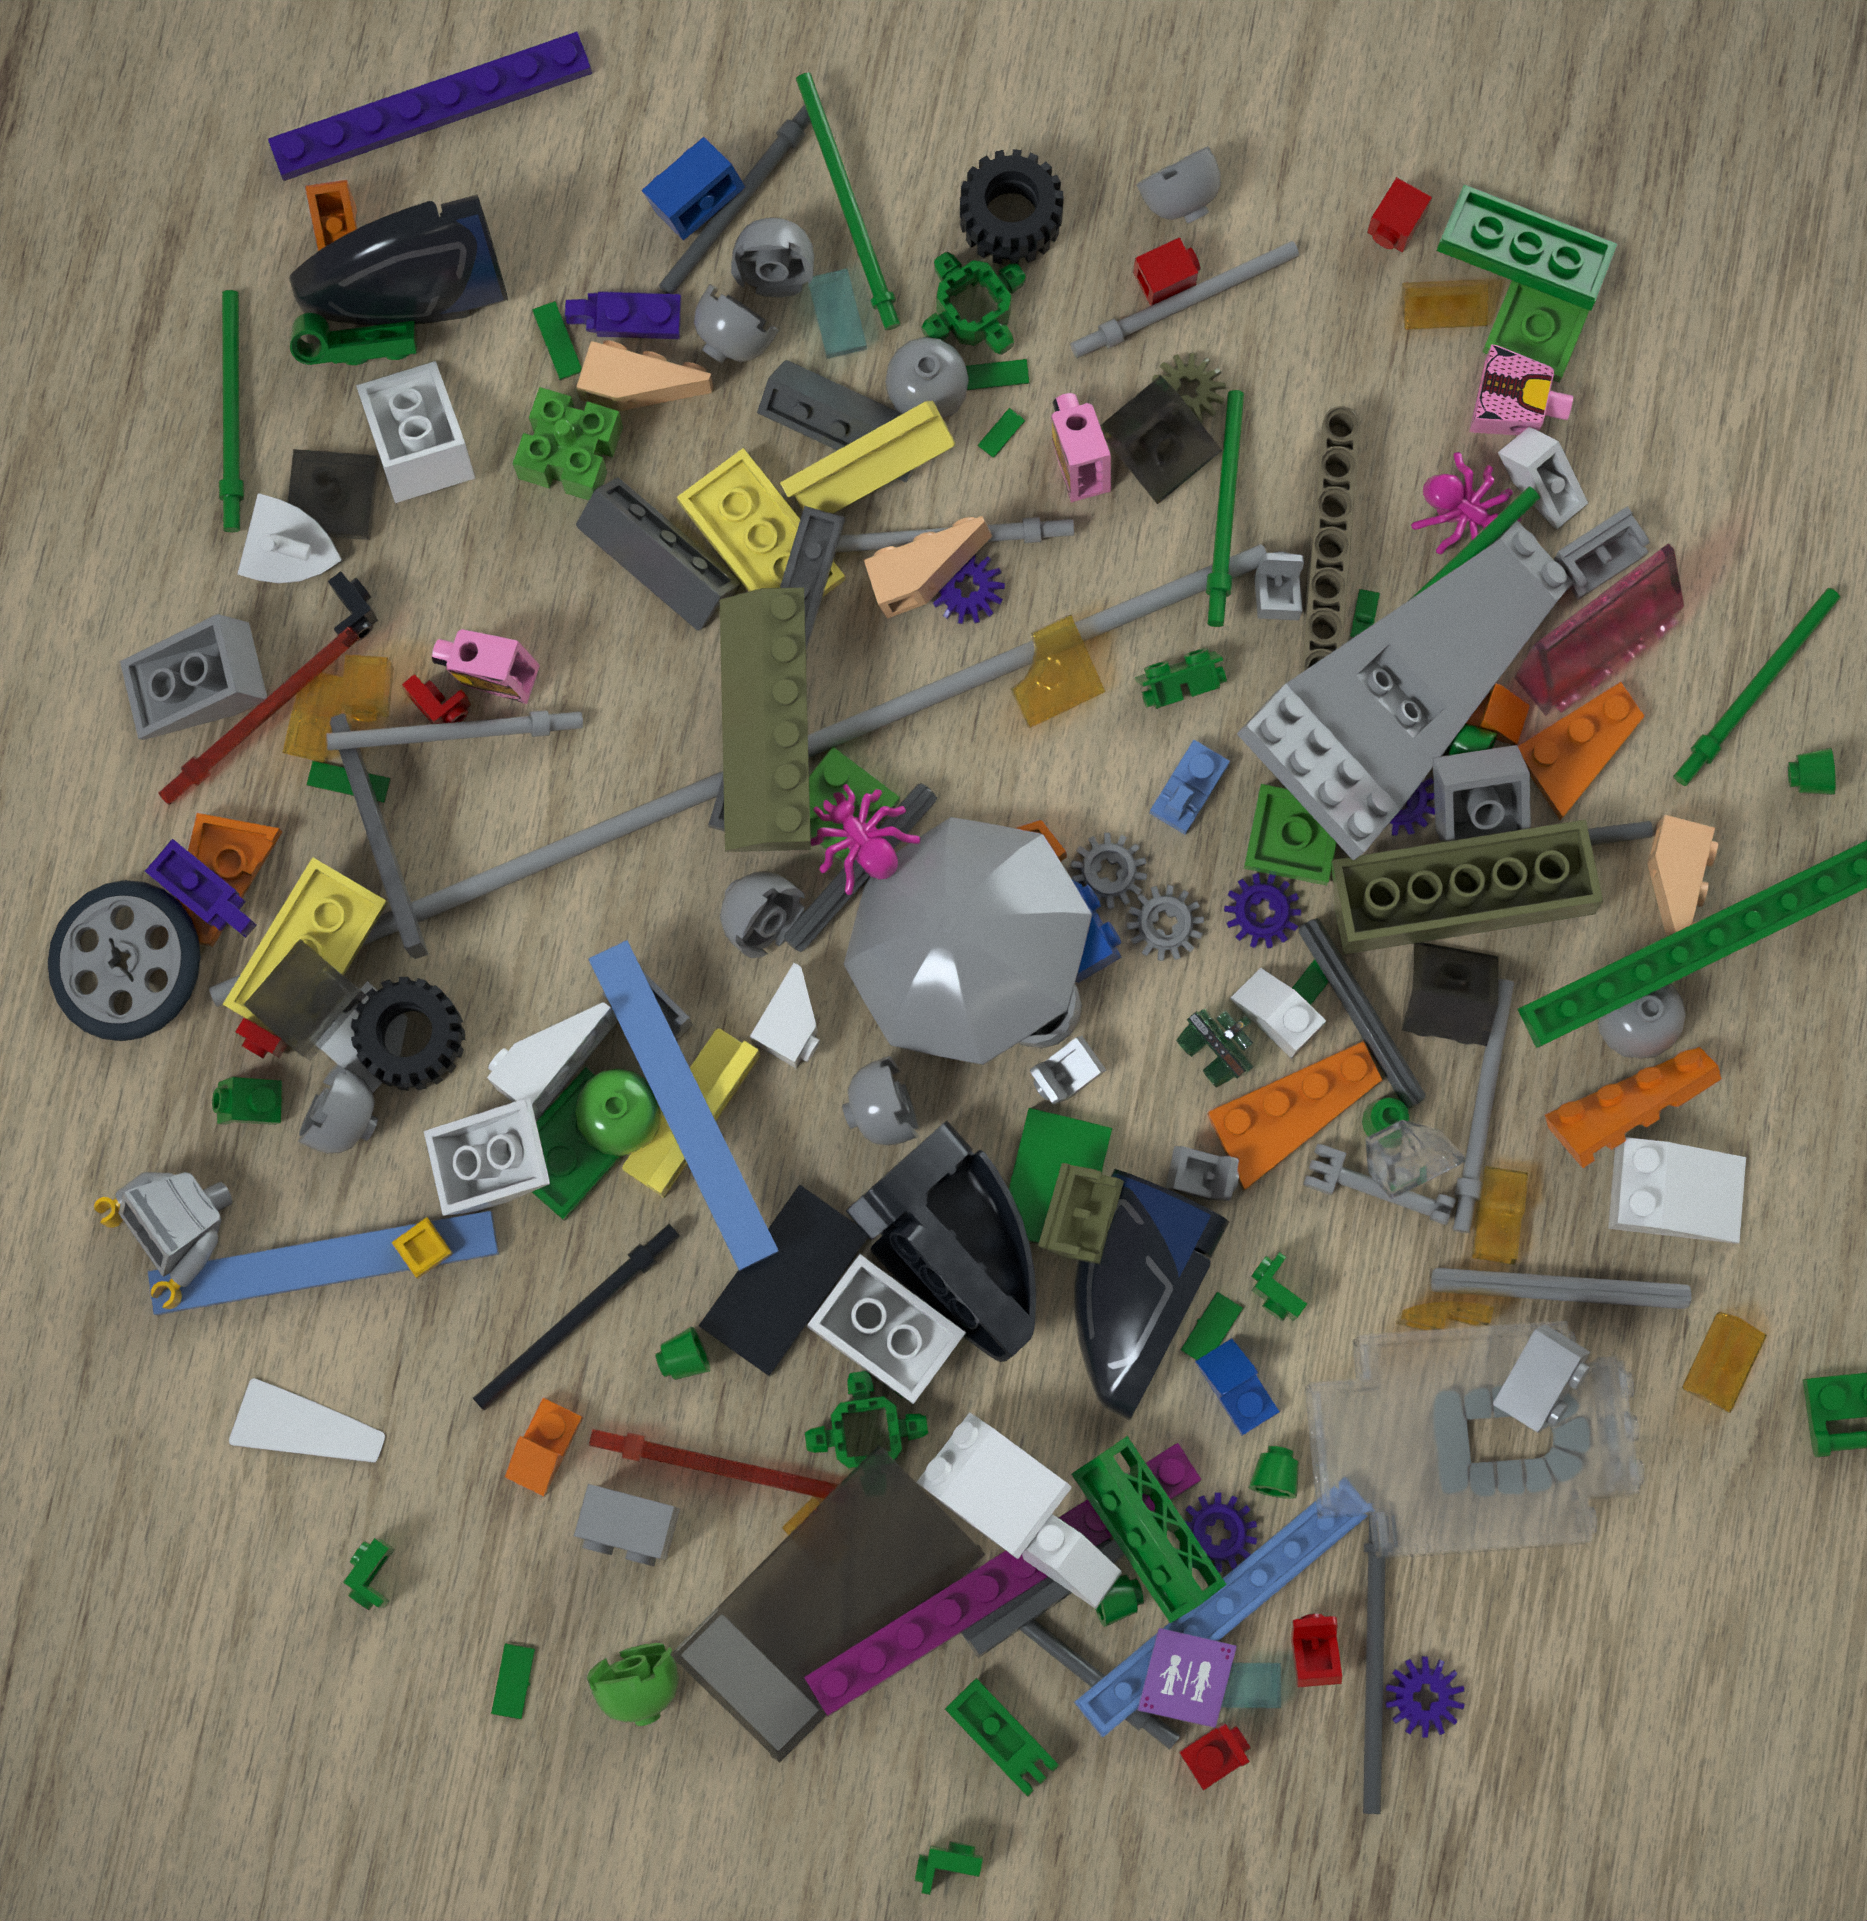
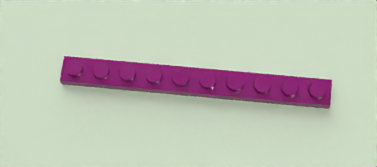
[804,1443,1202,1717]

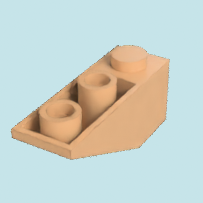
[576,340,714,411]
[864,516,992,619]
[1647,815,1718,937]

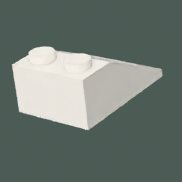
[356,361,475,503]
[487,1002,618,1121]
[424,1098,550,1216]
[1608,1137,1746,1244]
[807,1254,966,1404]
[916,1412,1072,1559]

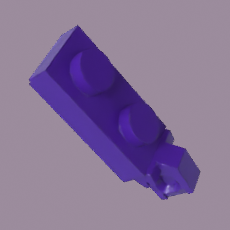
[565,292,682,339]
[145,839,257,938]

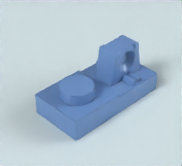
[1149,740,1230,835]

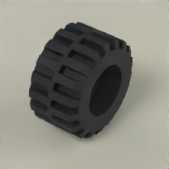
[960,149,1064,265]
[351,977,465,1091]

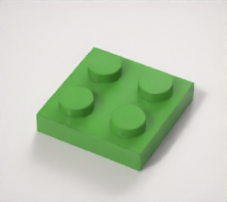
[1482,281,1589,383]
[809,747,900,863]
[1243,784,1336,886]

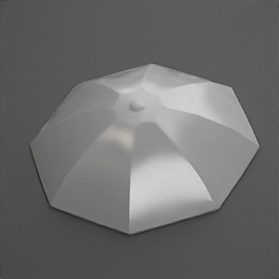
[844,817,1092,1065]

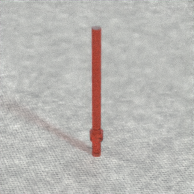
[158,626,360,805]
[589,1429,849,1504]

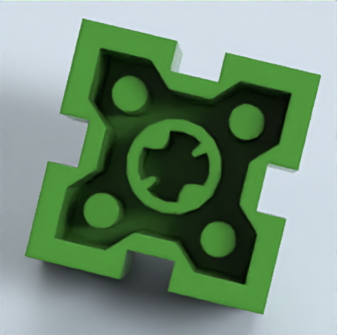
[512,387,623,501]

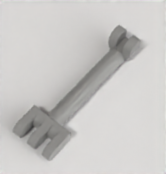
[1303,1144,1455,1225]

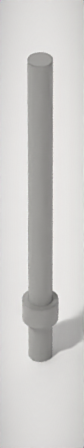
[1070,241,1299,358]
[836,517,1074,552]
[326,710,583,750]
[1453,979,1514,1233]

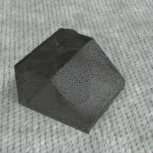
[1100,375,1222,504]
[244,939,367,1061]
[1402,942,1499,1046]

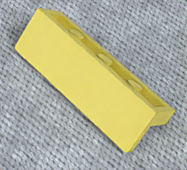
[780,401,955,514]
[622,1028,760,1198]

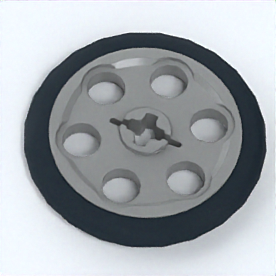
[48,880,201,1041]

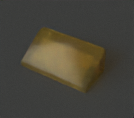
[1402,280,1488,330]
[1682,1312,1767,1413]

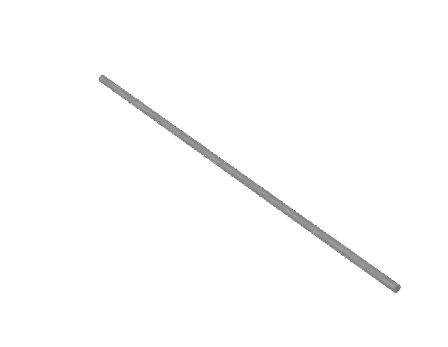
[209,544,1267,1007]

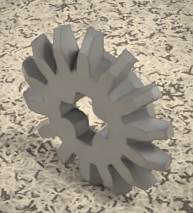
[1071,833,1147,909]
[1127,885,1204,961]

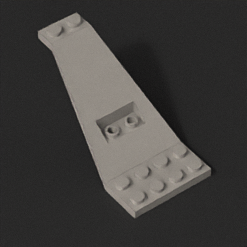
[1236,520,1573,861]

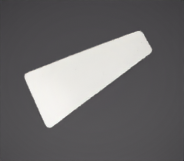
[229,1378,385,1462]

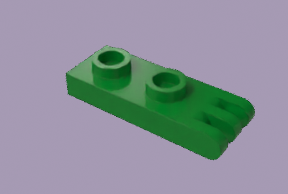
[945,1678,1060,1797]

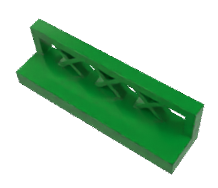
[1071,1436,1227,1623]

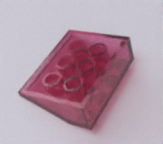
[1514,543,1684,716]

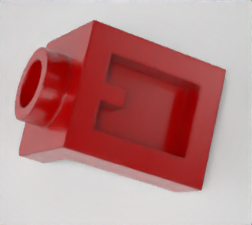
[402,674,471,724]
[1178,1722,1251,1790]

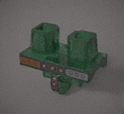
[1176,1009,1254,1087]

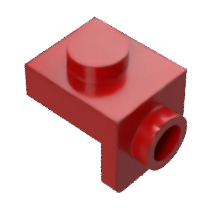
[235,1017,288,1059]
[1291,1613,1343,1688]

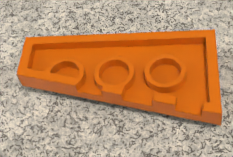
[1207,1041,1382,1192]
[1545,1046,1722,1168]

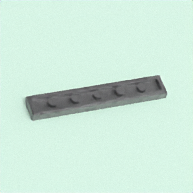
[329,713,429,960]

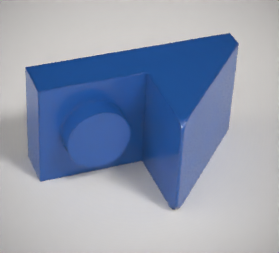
[1195,1338,1279,1436]

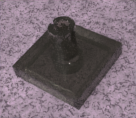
[288,449,379,540]

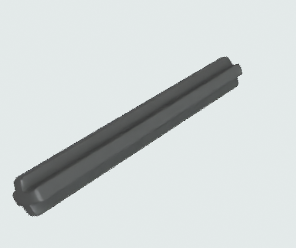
[784,783,937,952]
[1299,918,1426,1109]

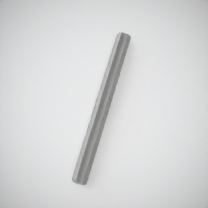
[1431,1268,1692,1309]

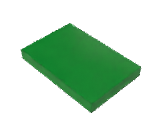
[532,1067,622,1221]
[1009,1108,1112,1244]

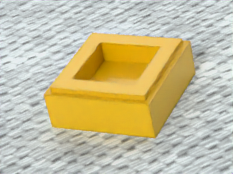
[391,1217,454,1279]

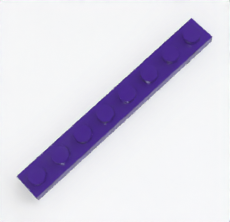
[268,31,592,181]

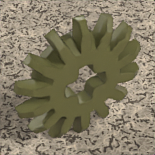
[1151,353,1226,426]

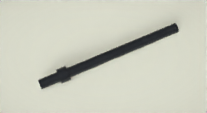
[473,1224,680,1411]

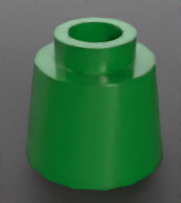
[1447,723,1498,756]
[1788,748,1836,795]
[1362,1098,1410,1145]
[655,1327,710,1380]
[1248,1446,1299,1499]
[1095,1575,1144,1627]

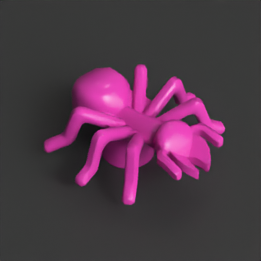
[1411,452,1521,555]
[811,784,921,895]

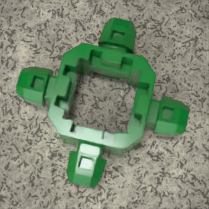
[921,252,1026,355]
[805,1371,929,1496]

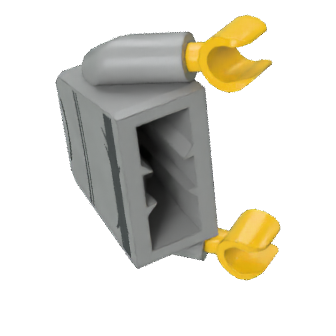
[94,1172,232,1309]

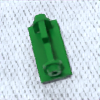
[1135,648,1227,709]

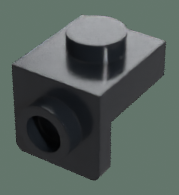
[328,571,378,645]

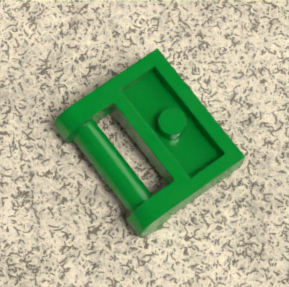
[1803,1373,1867,1458]

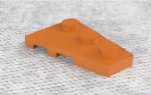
[1518,682,1645,821]
[168,813,282,947]

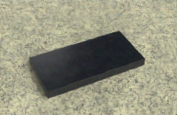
[698,1184,869,1377]

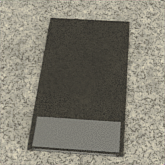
[670,1445,985,1763]

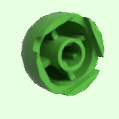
[575,1068,663,1156]
[587,1643,679,1726]

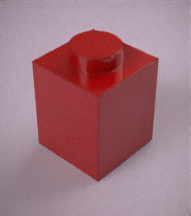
[1367,177,1432,253]
[1133,237,1201,306]

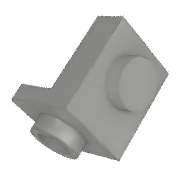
[1254,552,1304,620]
[1030,1036,1106,1105]
[1165,1146,1239,1201]

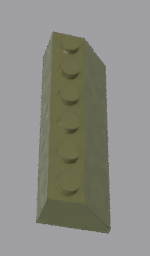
[719,587,811,852]
[1331,819,1603,955]

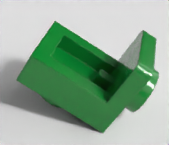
[212,1077,282,1125]
[1251,1252,1307,1321]
[343,1538,395,1610]
[914,1841,983,1895]

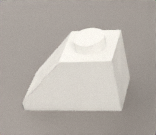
[1498,427,1588,529]
[750,963,820,1068]
[1230,968,1326,1059]
[1022,1514,1122,1609]

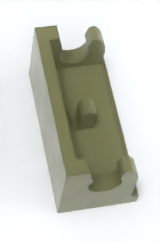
[1038,1163,1124,1264]

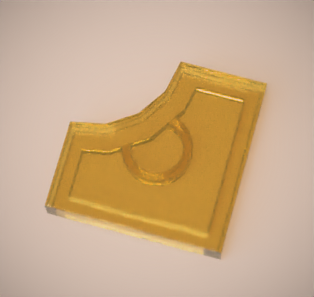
[1011,615,1106,728]

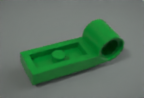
[290,313,417,366]

